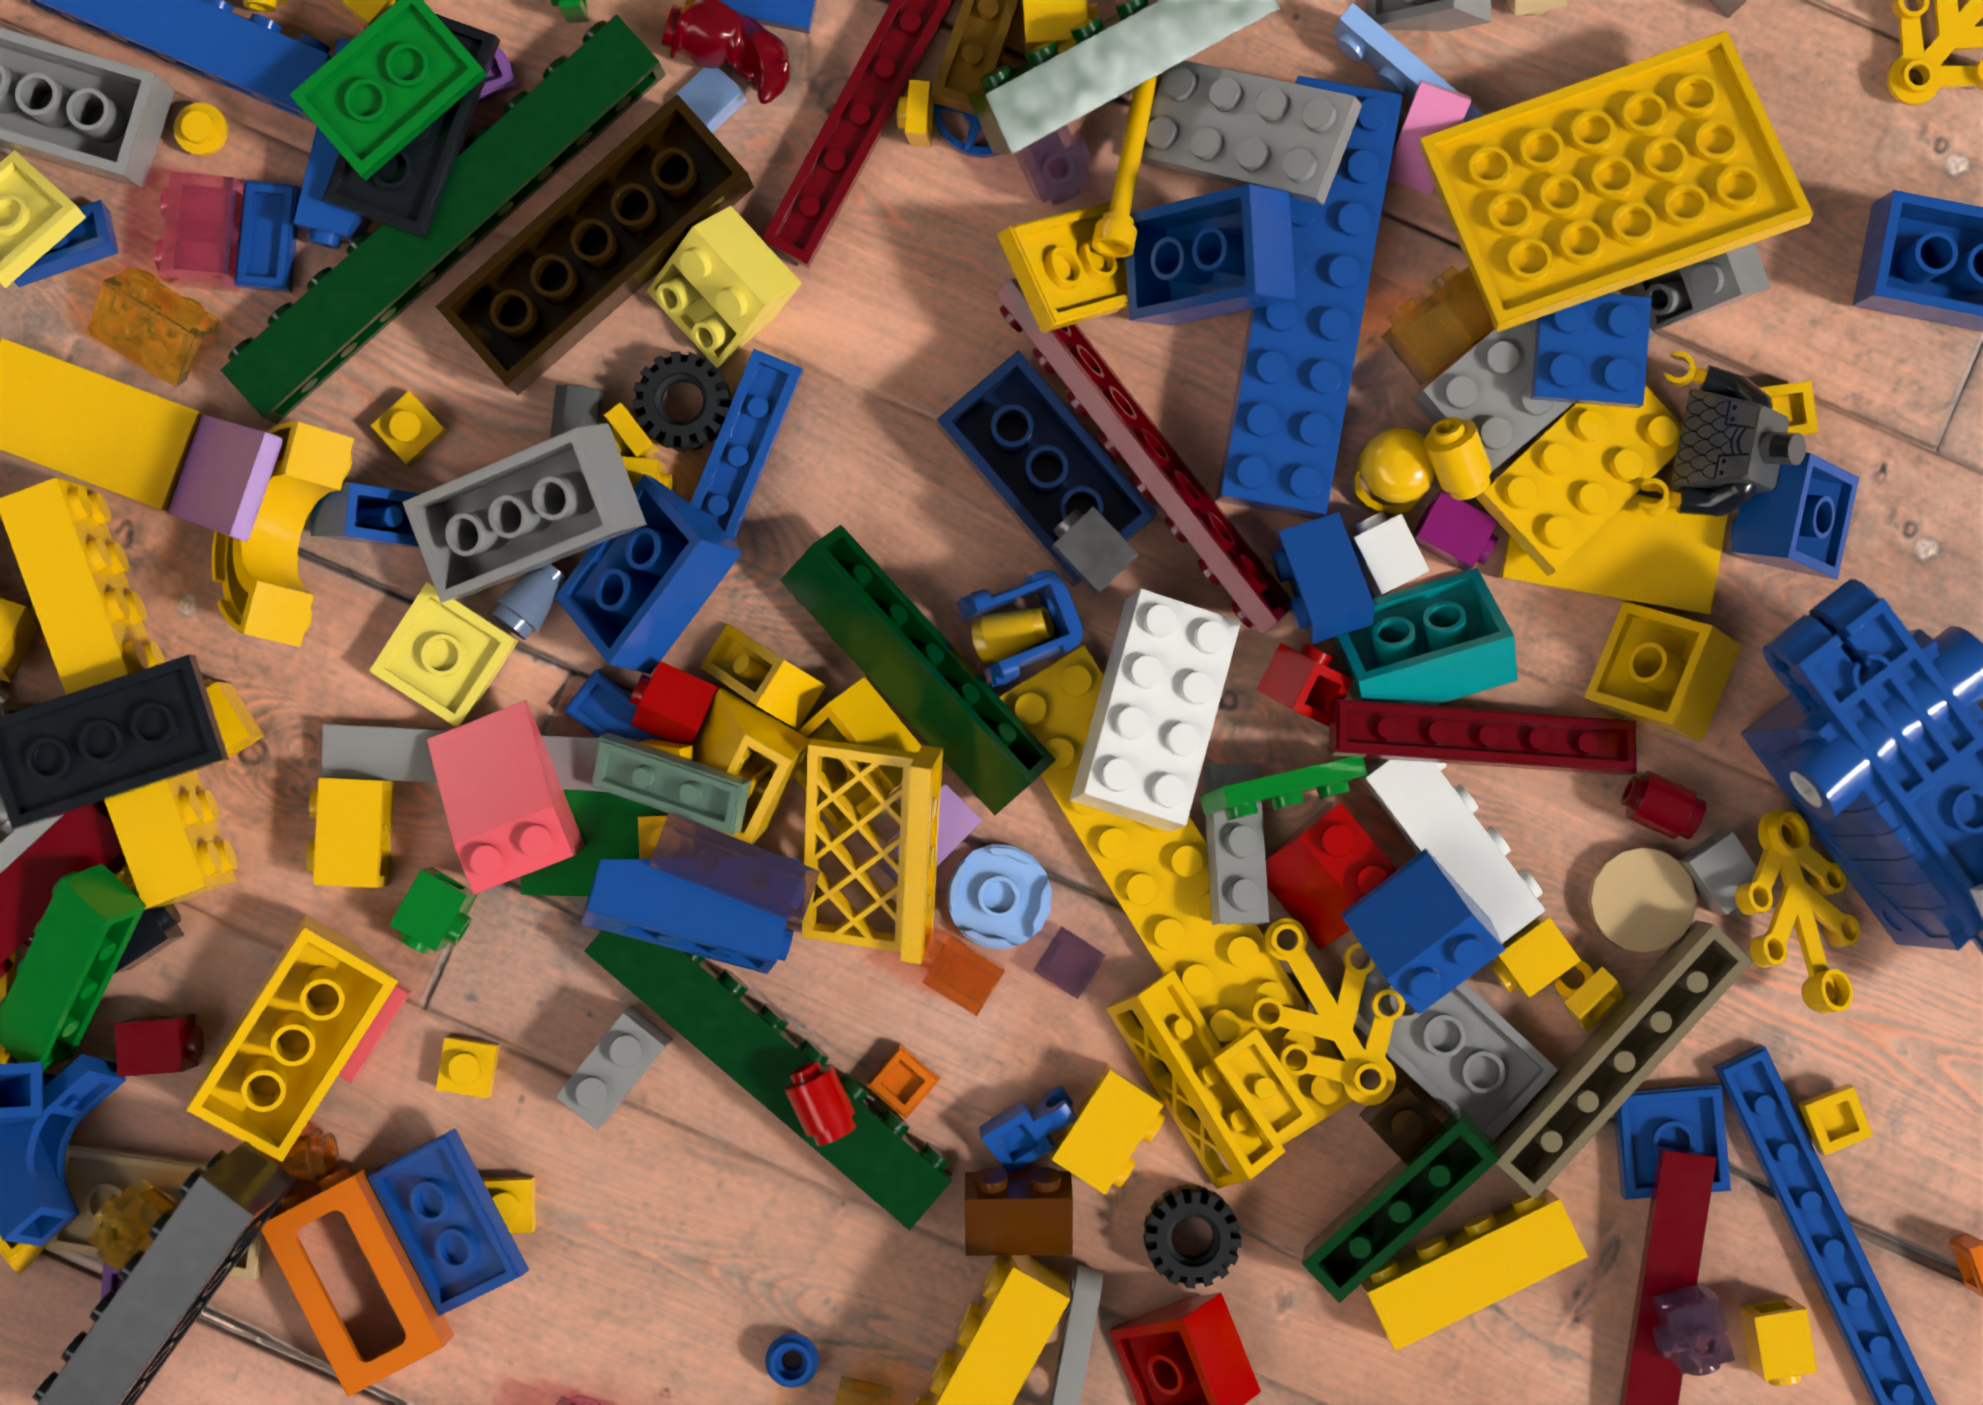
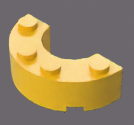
[211,421,354,647]

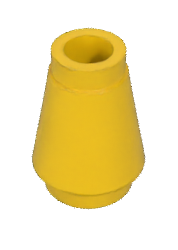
[971,606,1054,663]

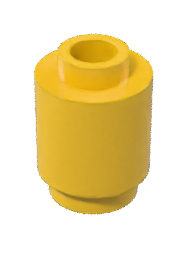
[1424,417,1492,500]

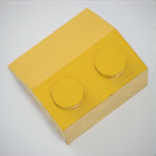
[1584,601,1742,743]
[794,676,921,832]

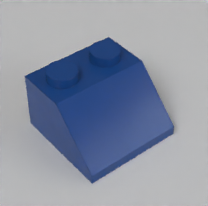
[1730,453,1859,580]
[1341,848,1506,1014]

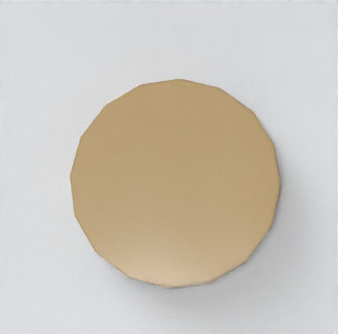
[1587,847,1697,953]

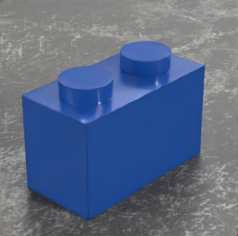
[1271,512,1375,644]

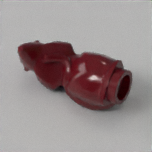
[661,0,790,104]

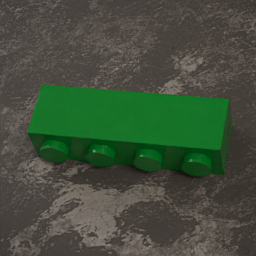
[0,864,146,1071]

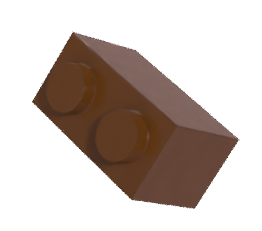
[965,1167,1073,1256]

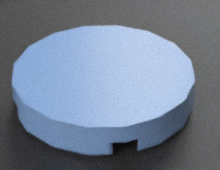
[947,844,1052,950]

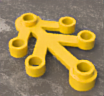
[1887,0,1983,106]
[1735,809,1861,1014]
[1251,918,1405,1106]

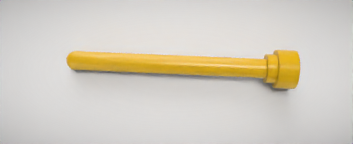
[1092,75,1158,258]

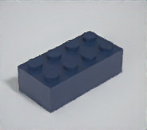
[936,350,1158,587]

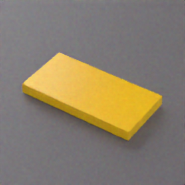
[0,338,204,511]
[1499,494,1728,616]

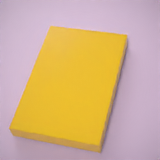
[996,202,1129,333]

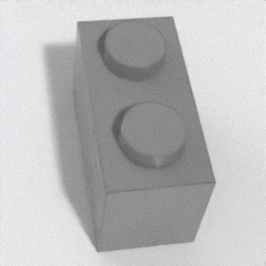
[555,1006,673,1130]

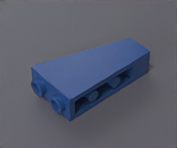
[581,858,805,974]

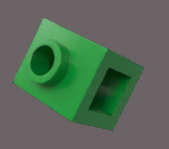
[389,867,477,954]

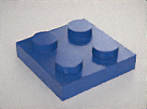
[1531,294,1651,408]

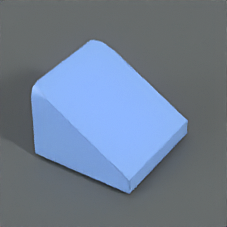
[673,67,748,133]

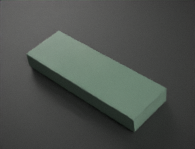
[591,733,751,835]

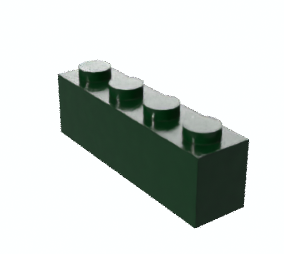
[1302,1107,1499,1303]

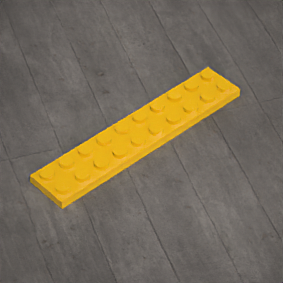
[999,645,1354,1145]

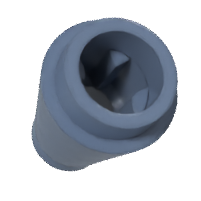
[492,564,567,640]

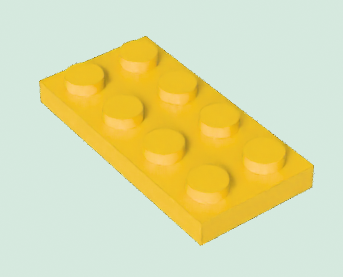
[1475,385,1682,576]

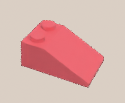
[427,700,586,895]

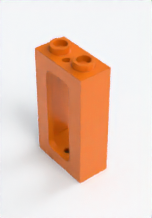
[261,1166,454,1397]

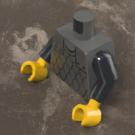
[1639,351,1806,517]

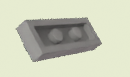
[1203,764,1269,925]

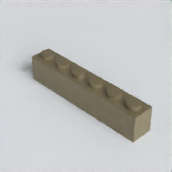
[1494,920,1753,1200]

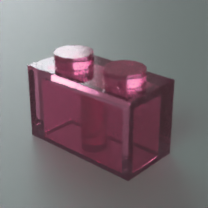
[155,171,244,293]

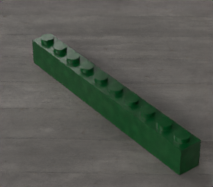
[220,14,666,424]

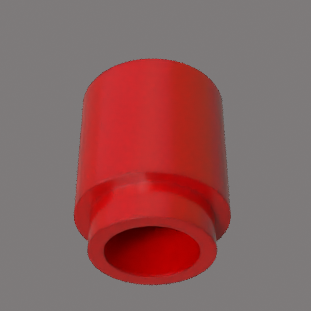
[784,1060,856,1146]

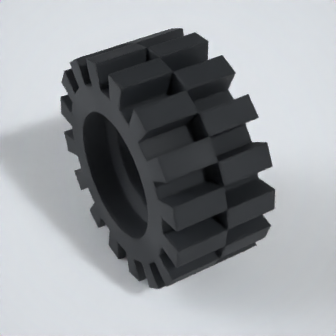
[632,351,731,452]
[1143,1185,1242,1289]

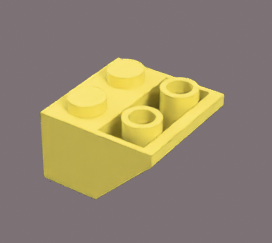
[646,206,802,368]

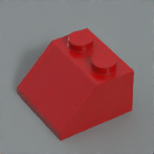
[1265,801,1397,950]
[1108,1292,1261,1405]

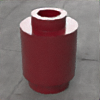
[1621,770,1706,840]

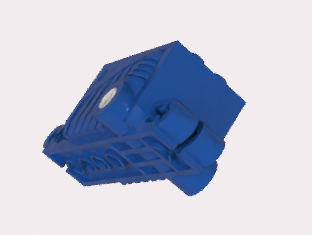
[1740,579,1983,954]

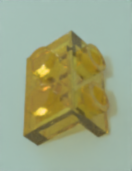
[86,267,220,387]

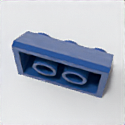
[555,474,742,674]

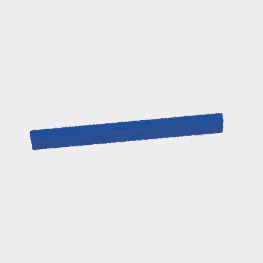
[1713,1044,1937,1405]

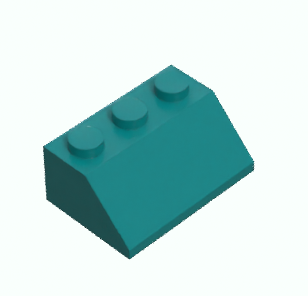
[1333,568,1518,706]

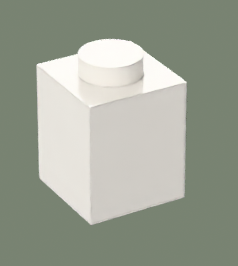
[1350,511,1430,598]

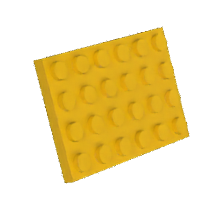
[1419,30,1813,332]

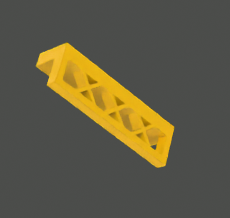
[1106,970,1286,1189]

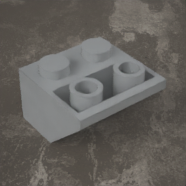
[1633,243,1771,332]

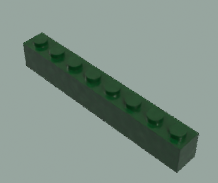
[584,930,952,1231]

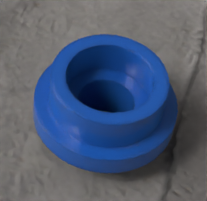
[765,1333,819,1388]

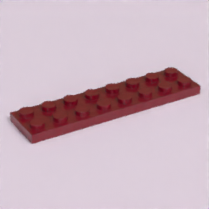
[995,278,1291,635]

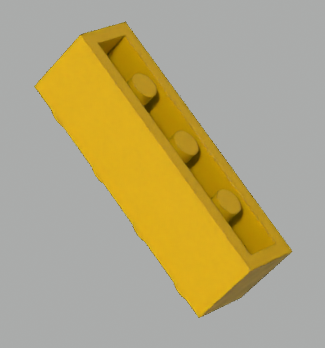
[1361,1190,1588,1351]

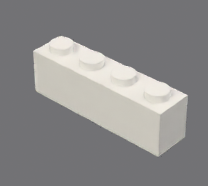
[1359,759,1546,943]

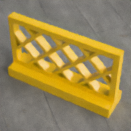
[802,738,943,964]

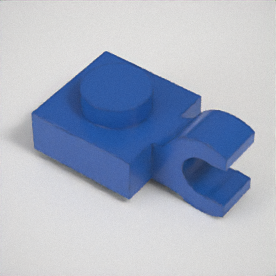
[979,1086,1077,1172]

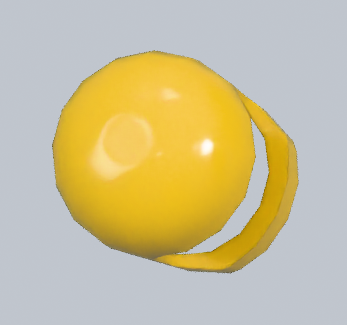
[1352,427,1436,517]

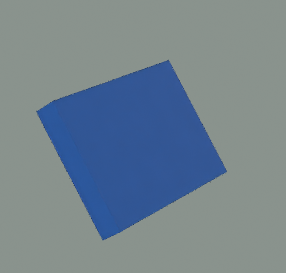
[365,1128,529,1316]

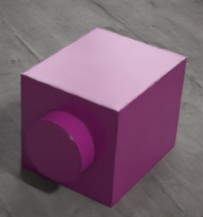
[1412,490,1499,571]

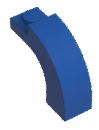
[0,1054,126,1247]

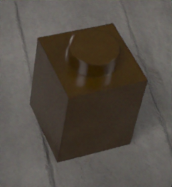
[1359,1078,1444,1162]

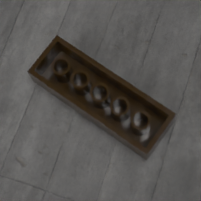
[435,94,754,395]

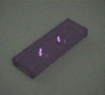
[648,812,820,924]

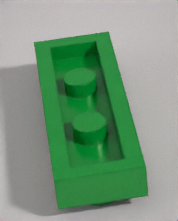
[1200,757,1367,821]

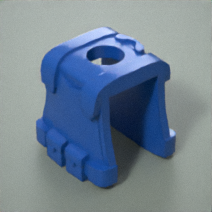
[956,570,1083,688]

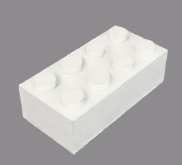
[1069,589,1241,832]

